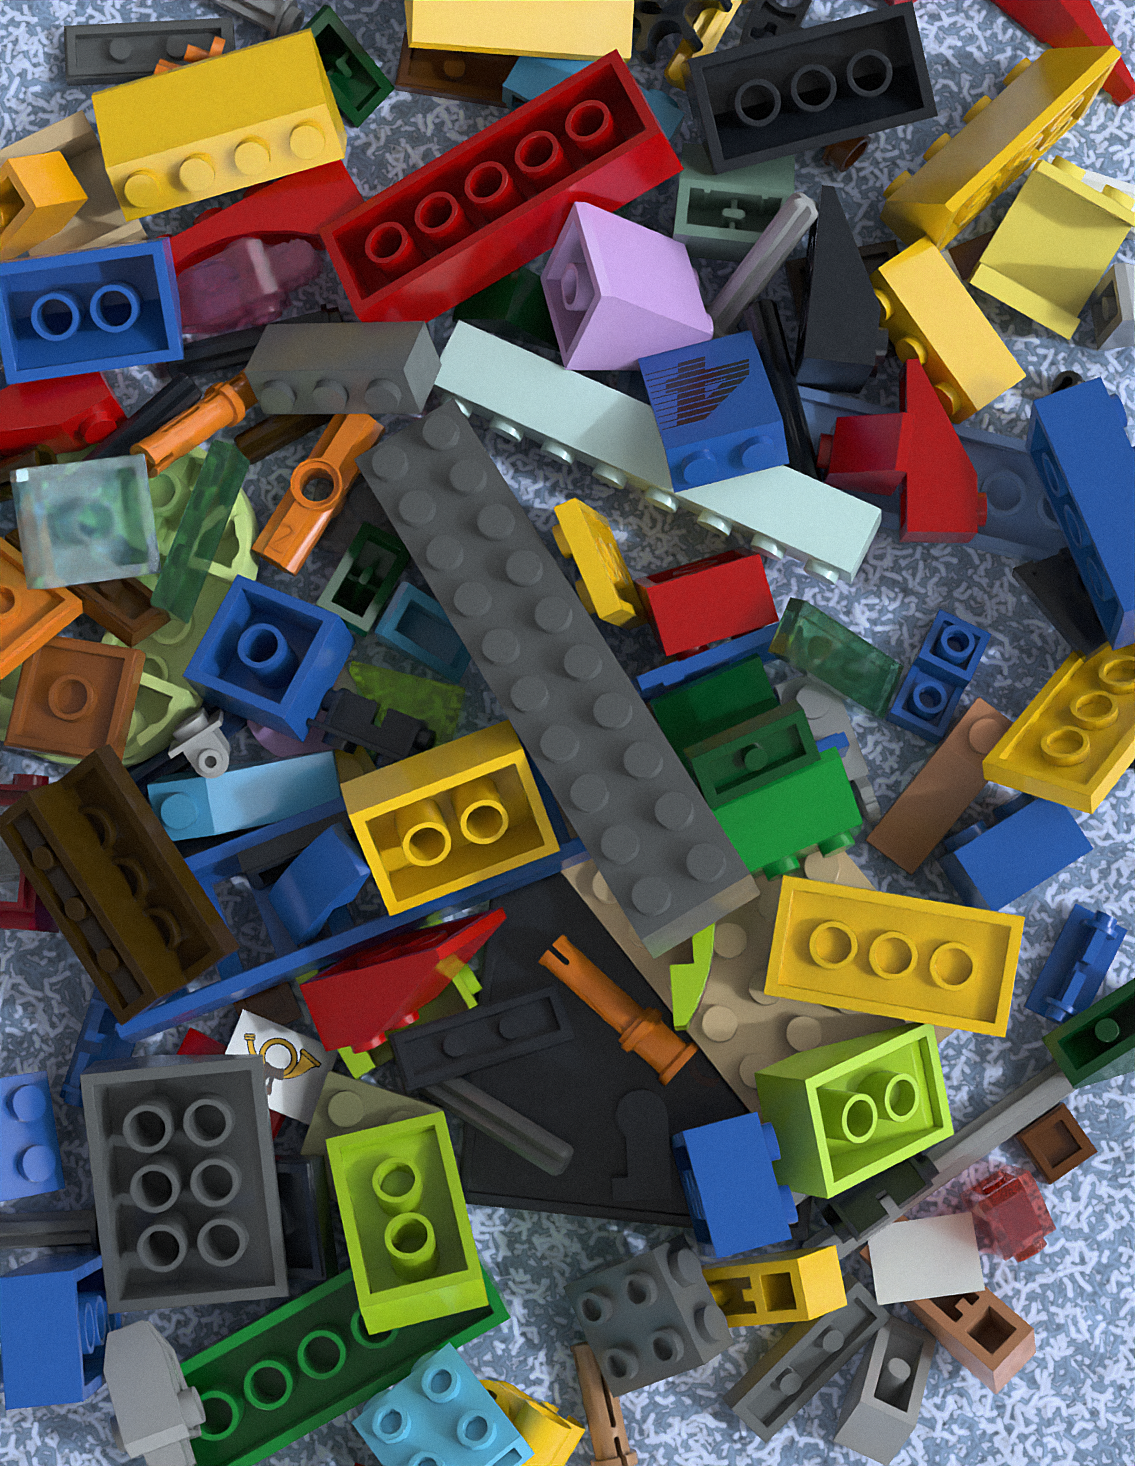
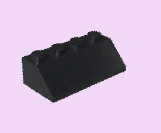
[680,0,938,175]

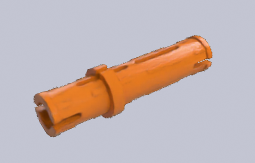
[130,369,258,478]

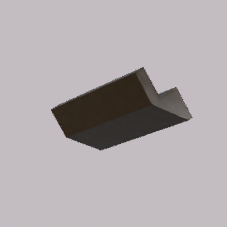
[0,744,241,1026]

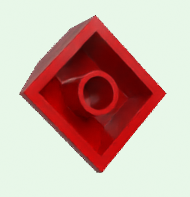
[633,546,779,661]

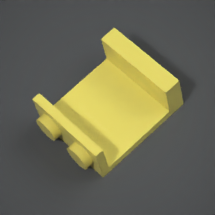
[966,155,1135,340]

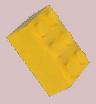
[340,719,560,916]

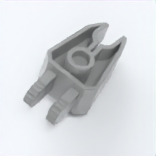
[103,1320,206,1466]

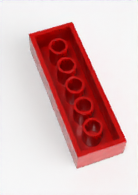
[318,49,684,324]

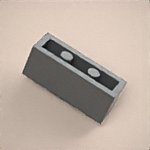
[244,321,442,414]

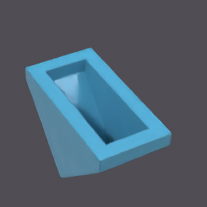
[375,581,472,684]

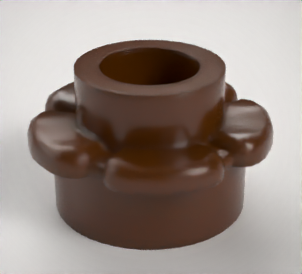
[821,135,871,173]

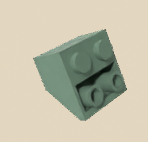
[672,143,795,268]

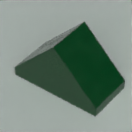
[300,4,395,128]
[452,266,560,352]
[315,520,411,638]

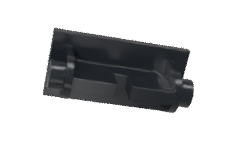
[307,687,437,767]
[814,1152,940,1244]

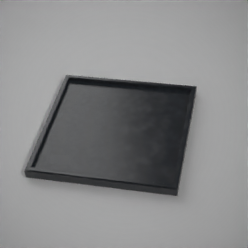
[459,872,812,1241]

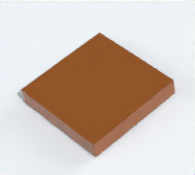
[4,635,146,762]

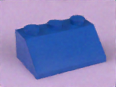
[0,237,184,385]

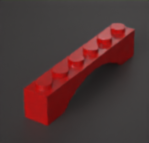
[154,159,365,283]

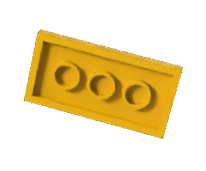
[982,643,1135,814]
[764,875,1025,1038]

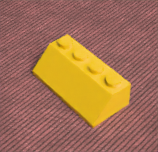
[91,28,347,222]

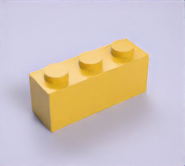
[869,235,1026,424]

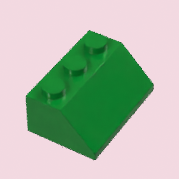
[711,746,863,882]

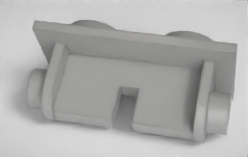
[168,708,230,778]

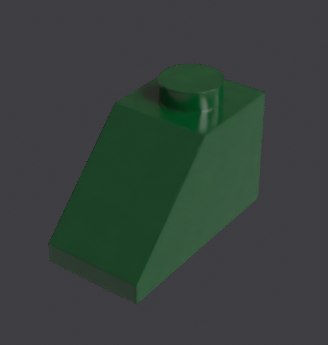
[1041,978,1135,1089]

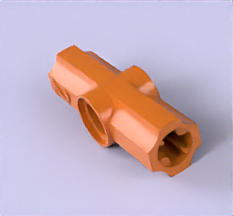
[251,414,386,577]

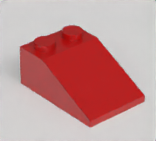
[299,907,507,1054]

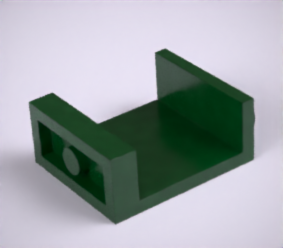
[649,652,821,809]

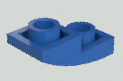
[885,609,992,745]
[267,822,371,946]

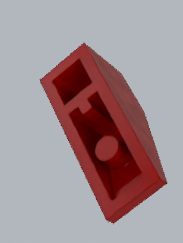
[899,359,987,543]
[0,371,128,457]

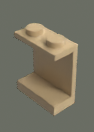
[0,110,148,256]

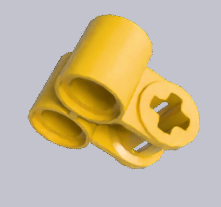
[479,1380,586,1466]

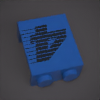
[638,330,789,493]

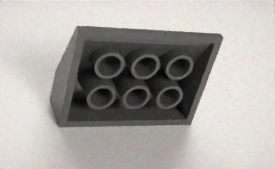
[80,1054,290,1314]

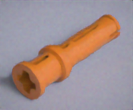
[538,934,699,1087]

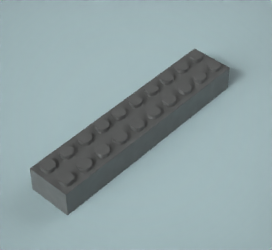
[354,398,761,959]

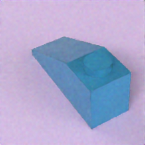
[147,749,342,841]

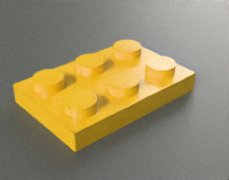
[552,498,648,631]

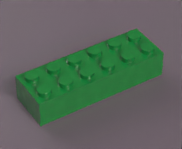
[179,1243,512,1466]

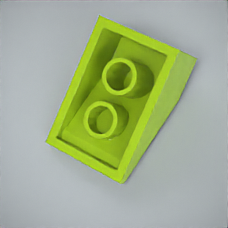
[754,1022,954,1199]
[325,1111,489,1335]

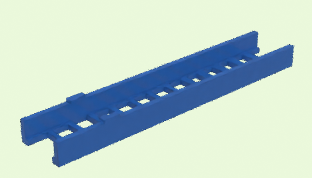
[115,616,850,1044]

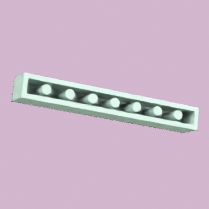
[432,320,881,585]

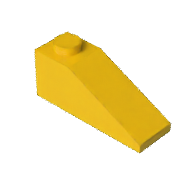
[701,1245,847,1328]

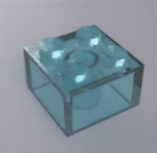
[9,454,162,589]

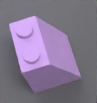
[540,202,714,371]

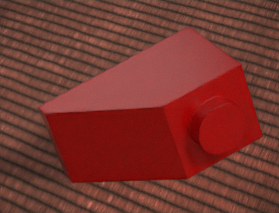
[815,412,915,496]

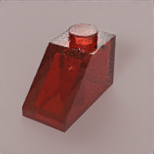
[959,1164,1056,1262]

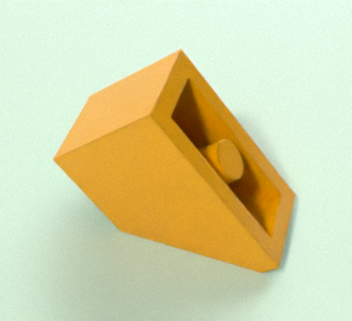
[0,151,88,261]

